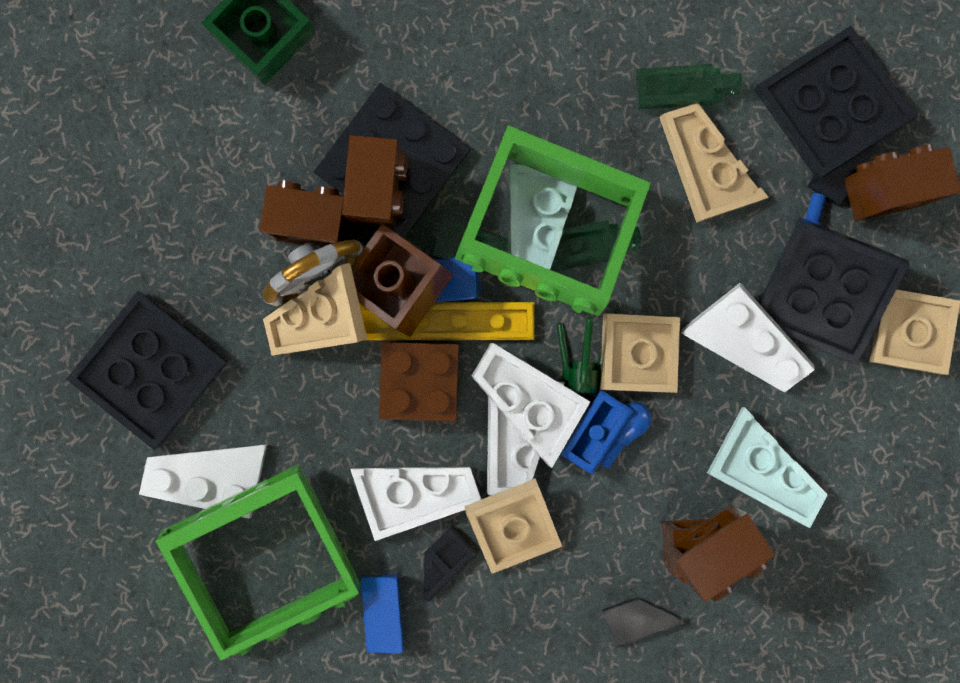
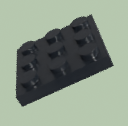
[754,26,917,181]
[313,83,470,239]
[758,217,910,364]
[66,291,228,450]

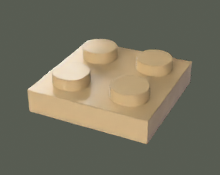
[869,290,960,375]
[600,314,680,393]
[464,478,562,574]

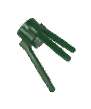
[557,309,621,393]

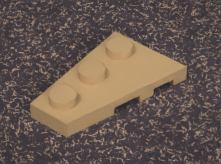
[659,103,769,223]
[263,263,367,356]

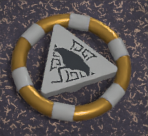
[263,240,364,306]

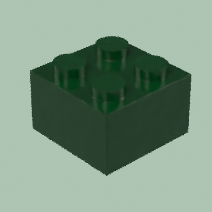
[201,0,316,86]

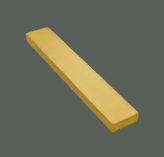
[359,302,534,340]

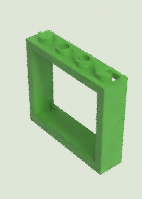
[455,125,651,316]
[156,464,360,661]

